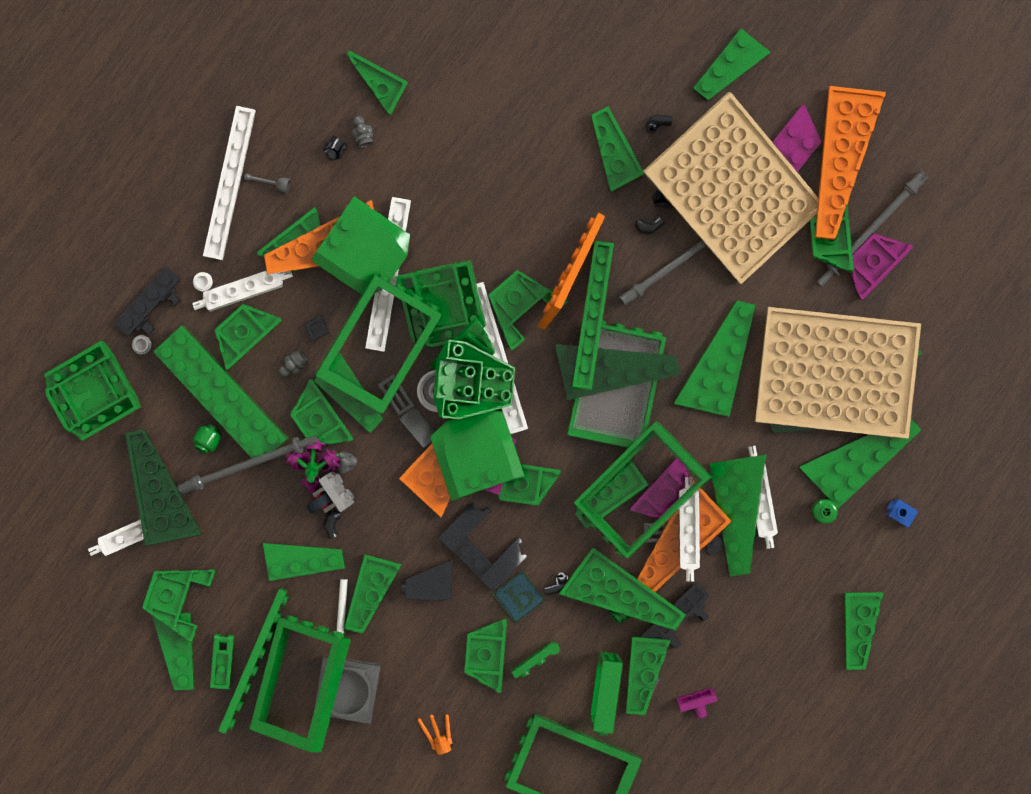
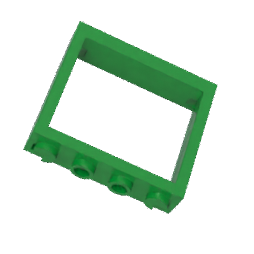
[590,651,623,736]

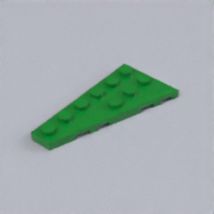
[673,301,755,417]
[798,419,921,508]
[710,454,767,577]
[559,548,687,631]

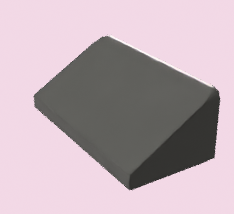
[400,407,435,448]

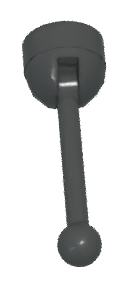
[244,173,291,193]

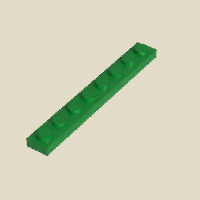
[572,241,614,391]
[218,588,289,734]

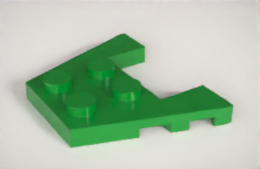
[487,270,568,351]
[142,569,216,643]

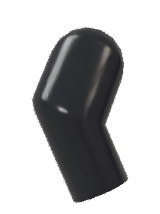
[646,114,672,133]
[635,216,664,234]
[323,510,341,539]
[544,572,568,595]

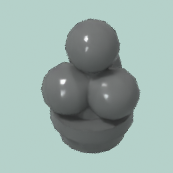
[352,116,374,148]
[279,350,308,377]
[338,452,358,473]

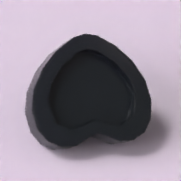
[707,536,723,555]

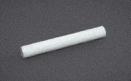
[337,579,348,633]

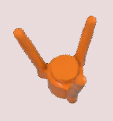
[417,714,453,755]

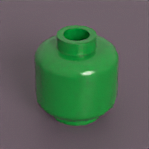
[192,424,221,454]
[811,499,838,524]

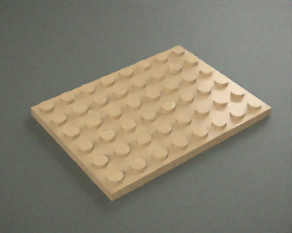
[643,92,818,284]
[755,307,921,439]

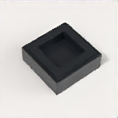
[304,316,330,341]

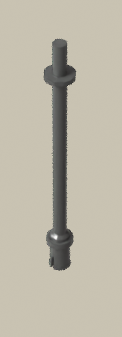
[817,170,929,287]
[619,240,707,306]
[178,435,317,495]

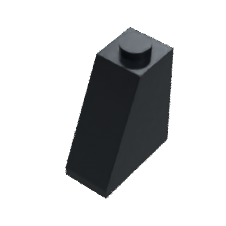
[402,560,453,600]

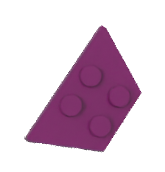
[772,105,821,172]
[850,233,913,300]
[629,458,689,522]

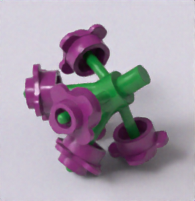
[285,439,340,493]

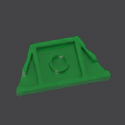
[810,205,854,273]
[257,207,320,272]
[215,304,283,370]
[430,317,495,370]
[290,379,354,445]
[498,464,561,506]
[464,619,507,693]

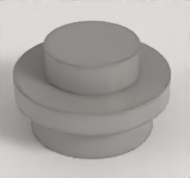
[132,335,152,354]

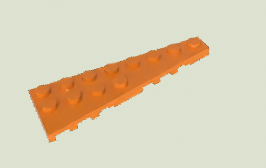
[815,86,886,240]

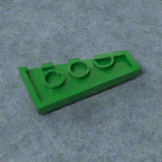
[591,106,645,193]
[344,554,402,634]
[844,592,884,670]
[152,612,195,690]
[626,636,671,715]

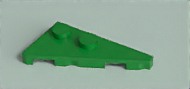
[347,50,408,115]

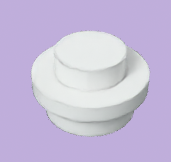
[193,272,213,291]

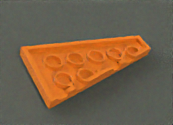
[264,200,374,275]
[538,213,605,330]
[399,444,450,518]
[637,480,731,592]

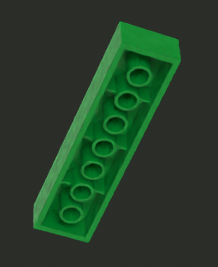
[153,326,289,465]

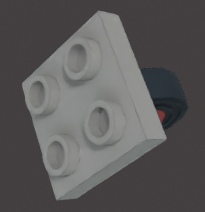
[306,472,354,514]

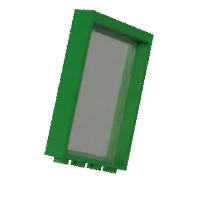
[567,321,666,451]

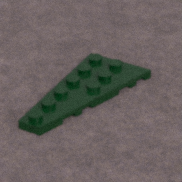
[555,344,680,400]
[125,429,203,546]

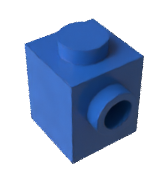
[886,498,919,528]

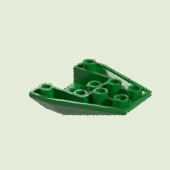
[433,340,515,419]

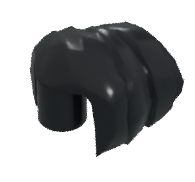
[323,135,347,160]
[652,190,673,209]

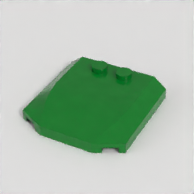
[311,196,410,295]
[396,260,486,347]
[44,341,141,441]
[430,411,525,501]

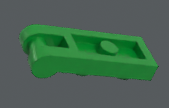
[210,634,235,689]
[511,641,560,679]

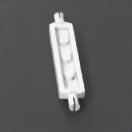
[192,271,293,311]
[748,446,778,549]
[679,477,700,581]
[88,520,144,556]

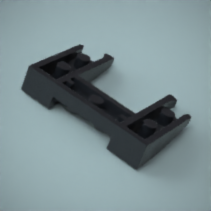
[438,503,527,591]

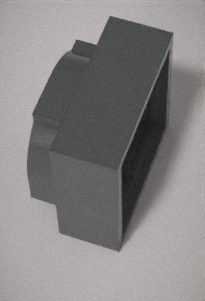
[314,655,381,724]

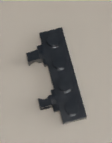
[114,266,181,336]
[642,582,710,649]

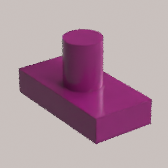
[676,687,718,719]

